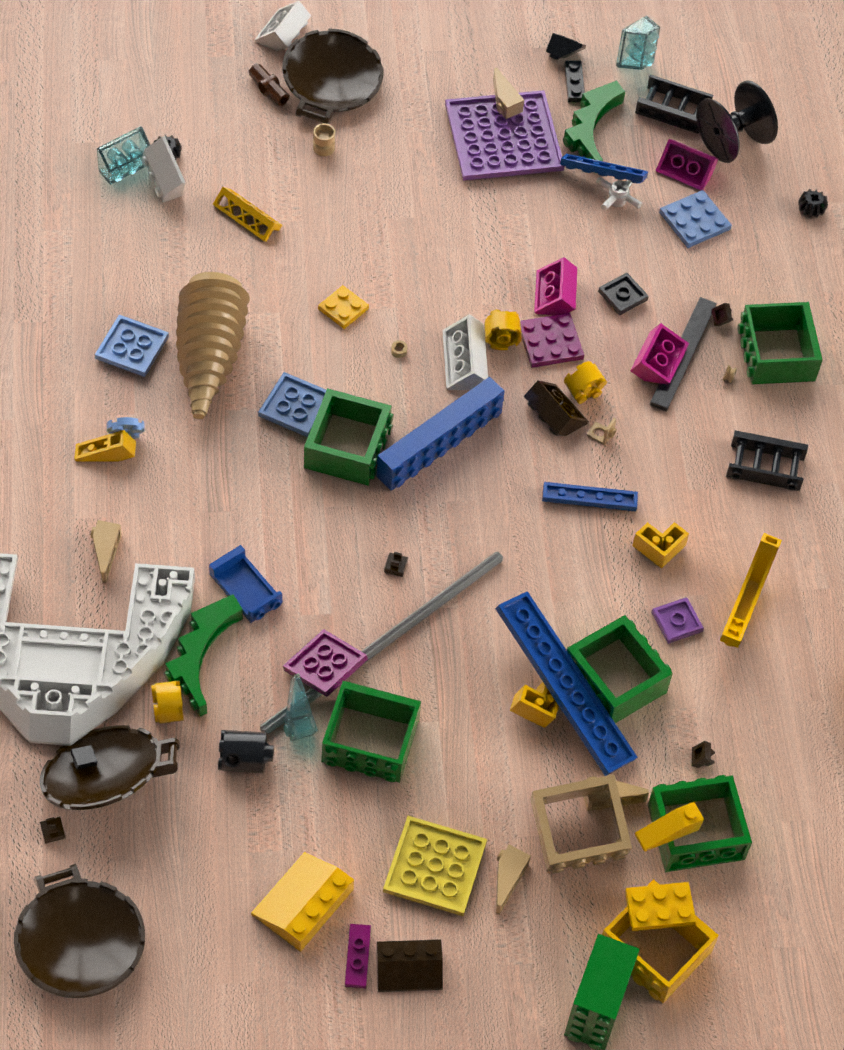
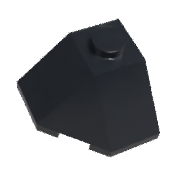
[546,33,586,60]

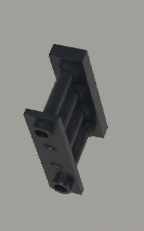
[635,74,714,134]
[726,430,808,491]

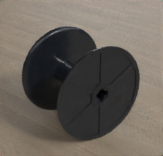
[696,80,778,163]

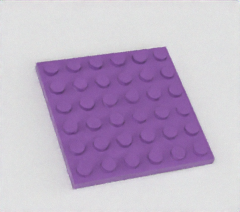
[445,90,565,181]

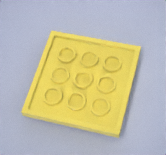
[383,816,487,916]

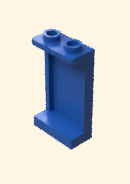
[209,545,283,623]

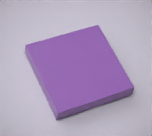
[651,597,704,644]

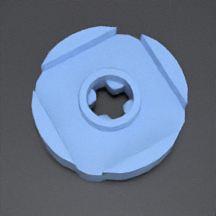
[106,417,145,439]

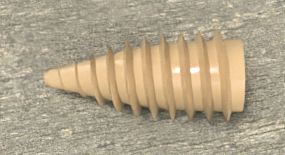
[176,272,250,419]

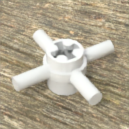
[596,177,642,210]

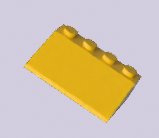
[251,852,354,952]

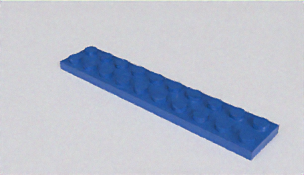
[495,591,638,776]

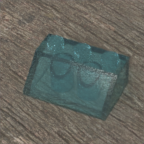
[616,16,660,70]
[97,126,150,185]

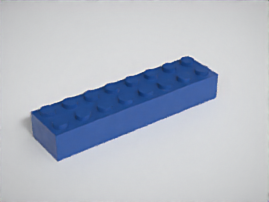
[376,376,505,491]

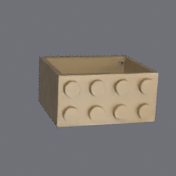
[530,774,632,874]

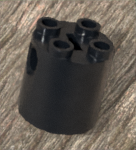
[218,730,274,773]

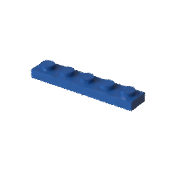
[560,154,648,184]
[542,482,638,511]

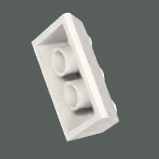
[255,1,311,51]
[141,136,185,202]

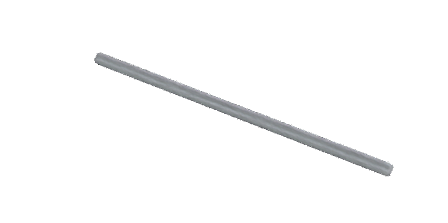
[260,552,503,735]

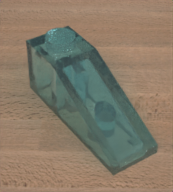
[284,673,318,741]

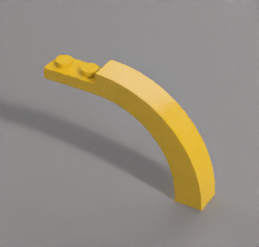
[720,533,782,648]

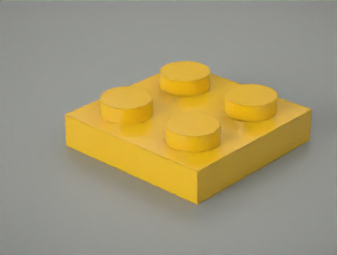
[318,285,369,329]

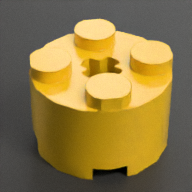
[484,309,522,350]
[564,361,607,404]
[151,681,184,724]

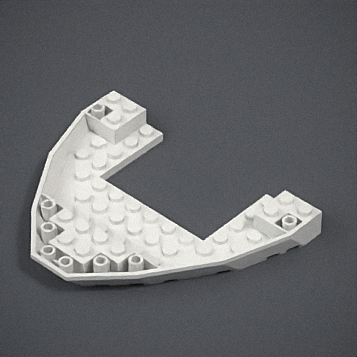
[0,553,195,746]

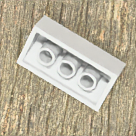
[442,314,488,390]

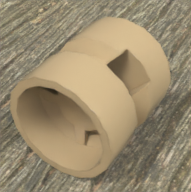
[313,123,336,156]

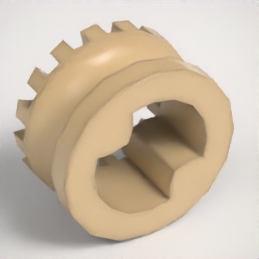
[391,340,408,358]
[723,365,737,383]

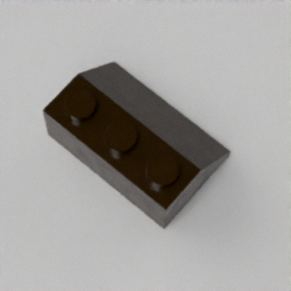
[524,380,589,436]
[376,939,443,992]

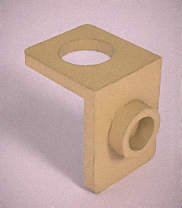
[587,418,617,445]

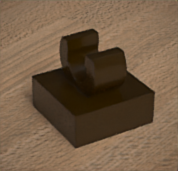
[711,303,733,326]
[384,552,408,577]
[692,741,715,768]
[40,817,66,844]

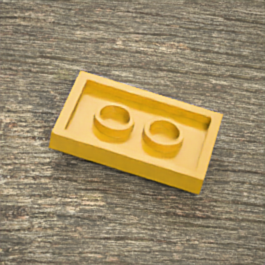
[625,882,697,931]

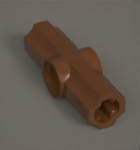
[249,63,290,106]

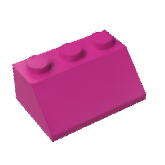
[656,139,719,190]
[534,257,577,316]
[630,323,689,384]

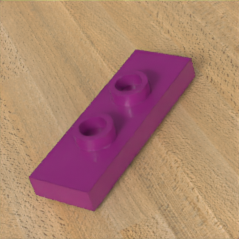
[345,924,371,989]

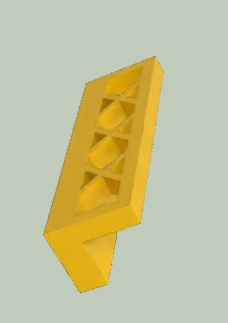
[212,187,282,242]

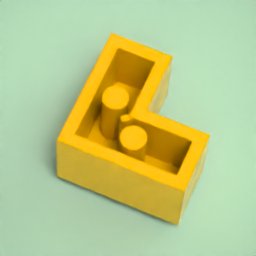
[632,522,689,569]
[510,682,559,728]

